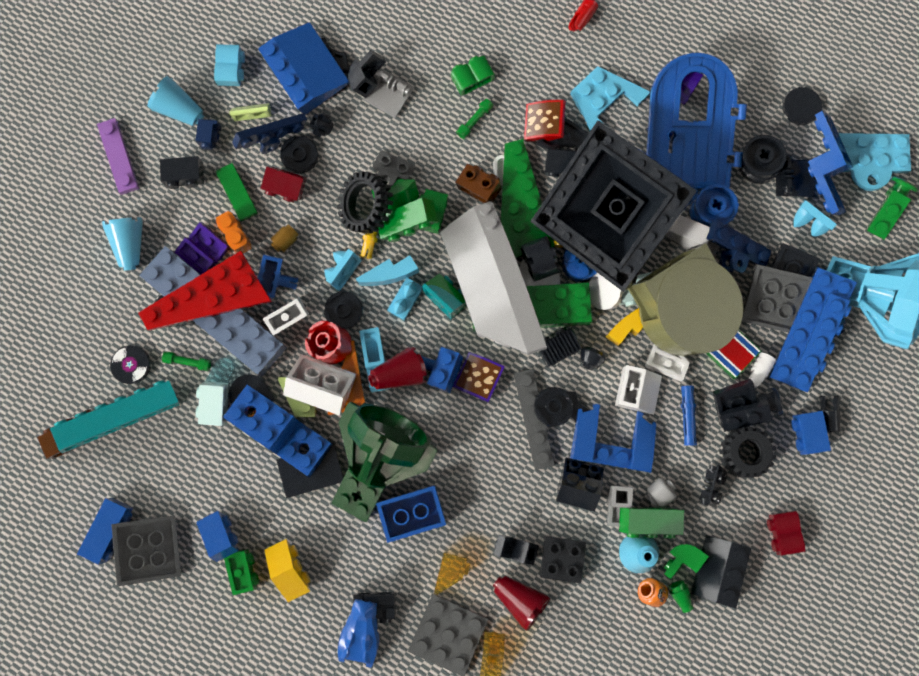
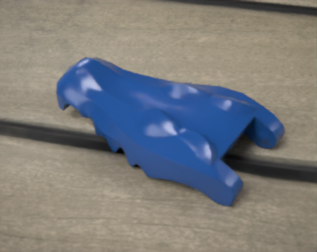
[338,599,380,668]

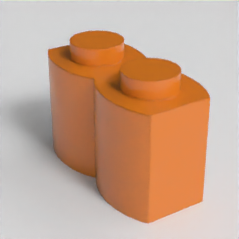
[216,211,252,254]

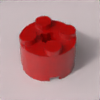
[305,321,352,364]

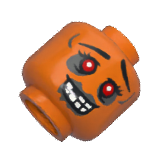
[638,578,668,607]

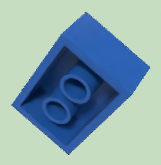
[376,485,447,543]

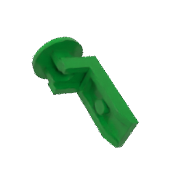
[867,176,919,240]

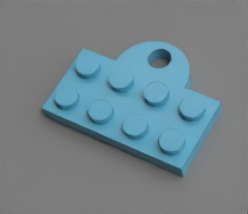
[838,133,911,191]

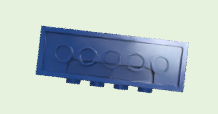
[769,267,857,393]

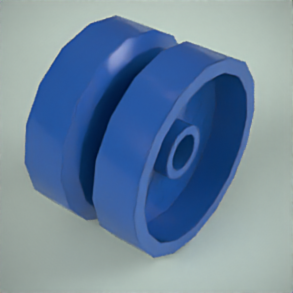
[689,184,739,227]

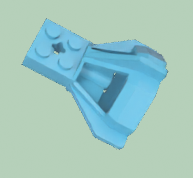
[826,253,919,349]

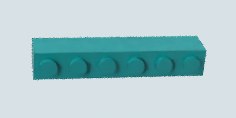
[50,380,179,453]

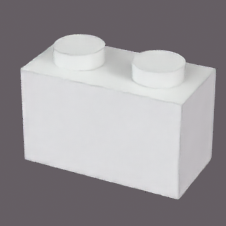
[263,297,309,335]

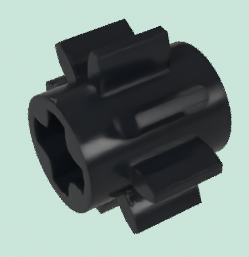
[310,112,334,137]

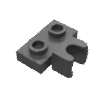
[373,150,415,187]

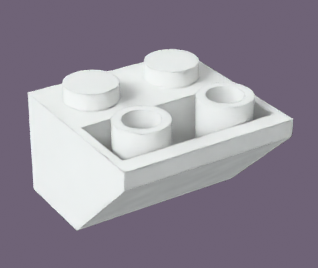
[615,365,662,415]

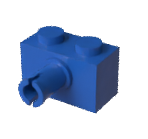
[258,255,298,299]
[421,347,464,394]

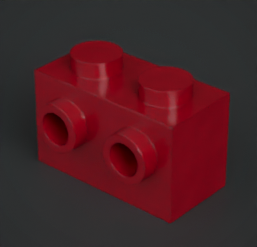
[260,166,307,203]

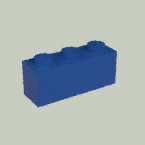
[77,498,133,565]

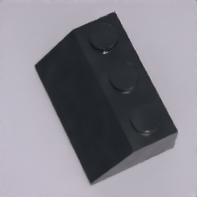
[690,535,751,609]

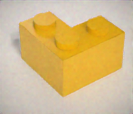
[264,539,311,602]

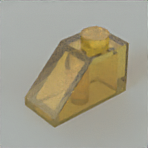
[434,551,470,595]
[480,632,505,676]

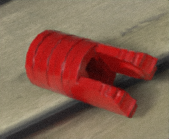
[568,0,599,32]

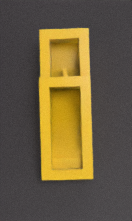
[606,308,643,346]

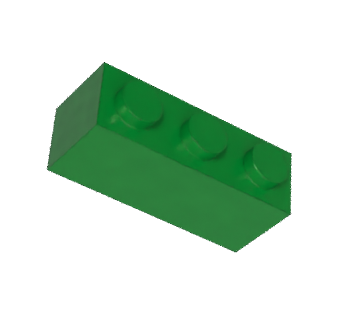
[379,198,438,243]
[619,507,684,538]

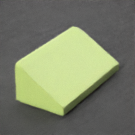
[229,103,271,121]

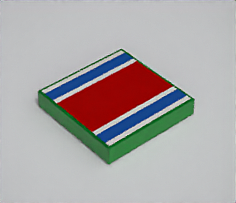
[706,330,761,380]

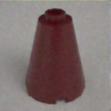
[368,346,426,389]
[493,575,550,631]

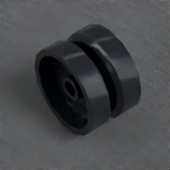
[739,135,787,184]

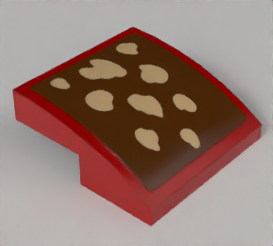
[524,100,566,142]

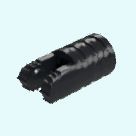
[820,396,841,432]

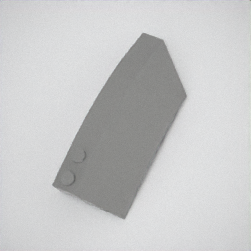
[440,201,547,355]

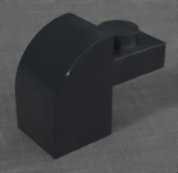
[348,50,386,98]
[493,535,539,565]

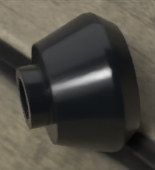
[580,346,606,371]

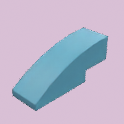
[356,256,419,286]
[359,327,391,393]

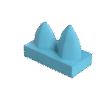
[794,200,837,236]
[324,249,362,291]
[387,277,423,321]

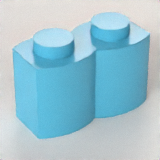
[214,44,245,86]

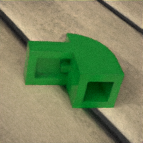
[371,179,420,210]
[664,544,710,579]

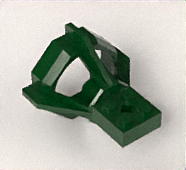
[331,402,438,522]

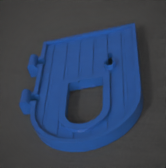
[646,53,747,189]

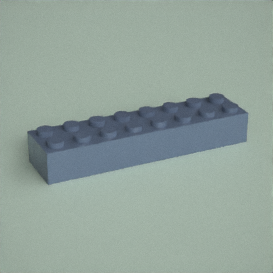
[139,246,287,377]

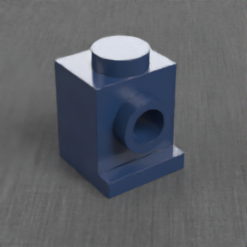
[195,119,222,150]

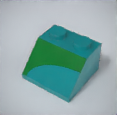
[422,273,466,320]

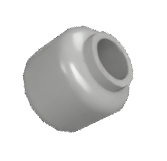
[646,478,677,508]

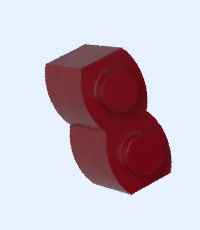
[767,511,805,556]

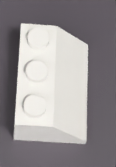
[283,354,356,415]

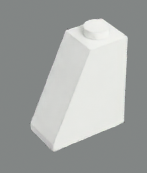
[666,215,720,256]

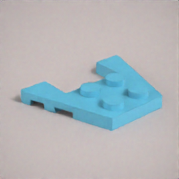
[571,66,650,131]

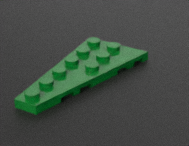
[500,139,554,258]

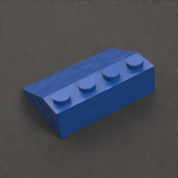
[258,22,349,115]

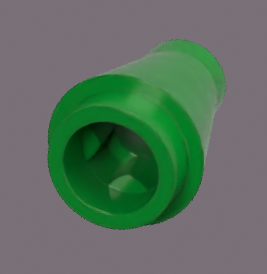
[669,580,694,613]

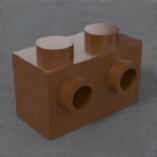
[455,163,502,203]

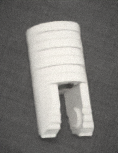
[749,352,777,388]

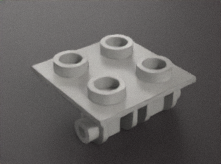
[363,69,414,118]

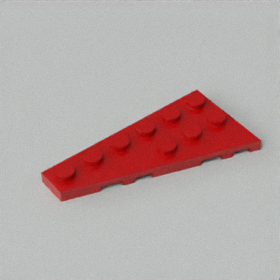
[138,251,272,331]

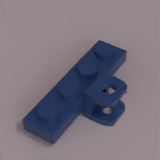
[232,113,307,155]
[706,220,771,273]

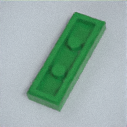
[215,163,258,222]

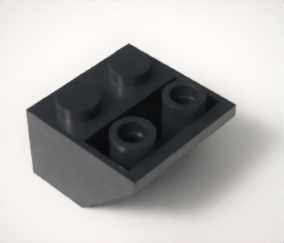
[556,457,604,512]

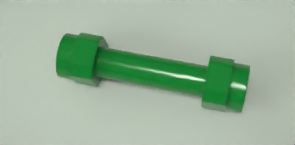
[456,99,494,140]
[162,351,212,372]

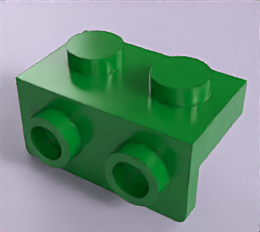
[224,549,259,596]

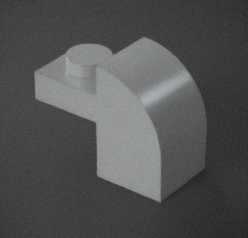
[607,485,633,527]

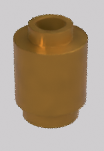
[270,224,299,253]

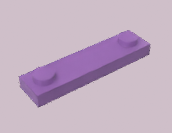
[97,118,139,195]

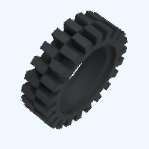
[337,171,393,234]

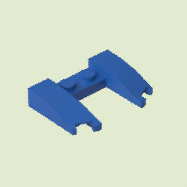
[570,404,656,473]

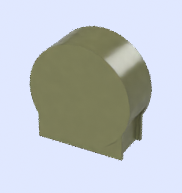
[628,243,743,356]

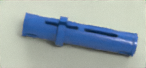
[680,386,697,446]

